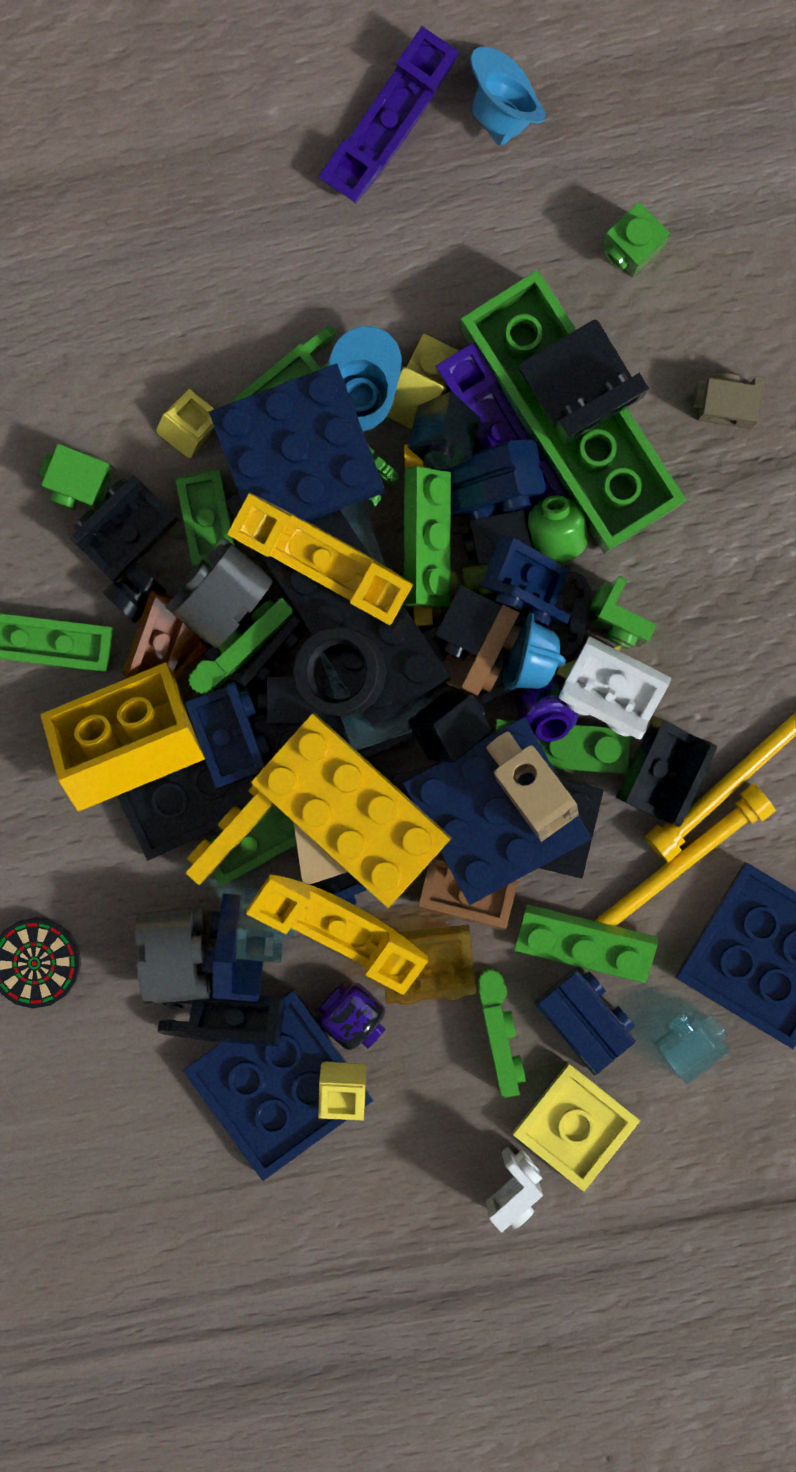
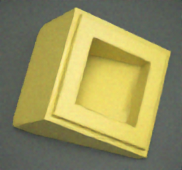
[156,389,215,458]
[318,1062,366,1121]

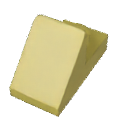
[386,333,459,430]

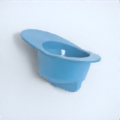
[470,47,546,145]
[328,326,402,431]
[502,613,566,690]

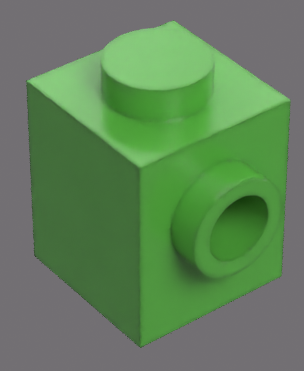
[602,201,671,278]
[39,444,114,511]

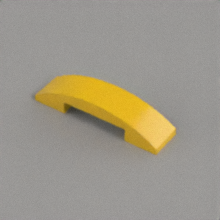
[227,493,414,626]
[246,874,428,995]

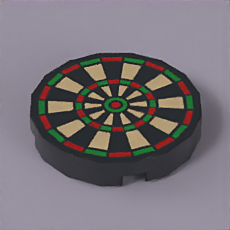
[0,917,82,1009]

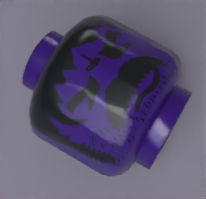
[514,675,578,742]
[318,983,386,1050]

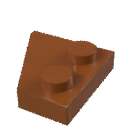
[122,590,207,681]

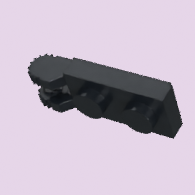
[157,992,285,1047]

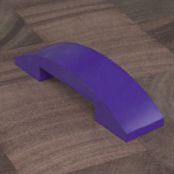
[318,26,459,204]
[435,342,568,519]

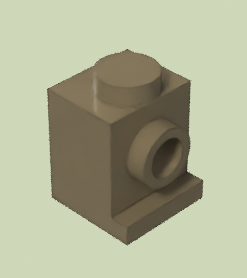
[693,373,765,429]

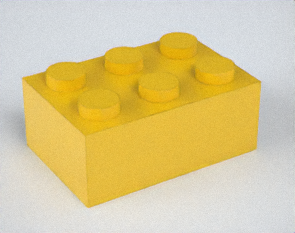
[40,662,205,812]

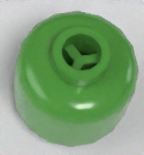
[528,496,588,564]

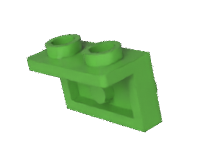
[589,576,657,650]

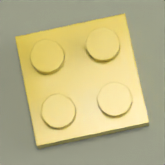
[512,1062,640,1192]

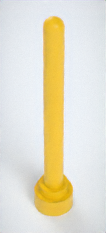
[644,712,796,863]
[595,783,776,926]

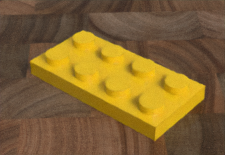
[251,713,452,908]

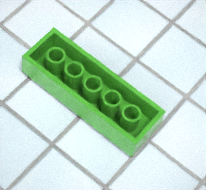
[459,269,686,555]

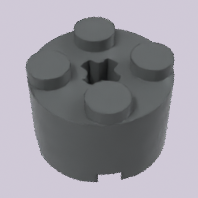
[165,537,272,648]
[135,908,210,1004]

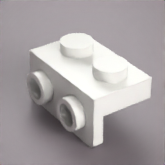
[559,636,671,739]
[486,1146,543,1233]

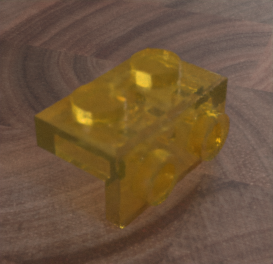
[384,924,476,1005]

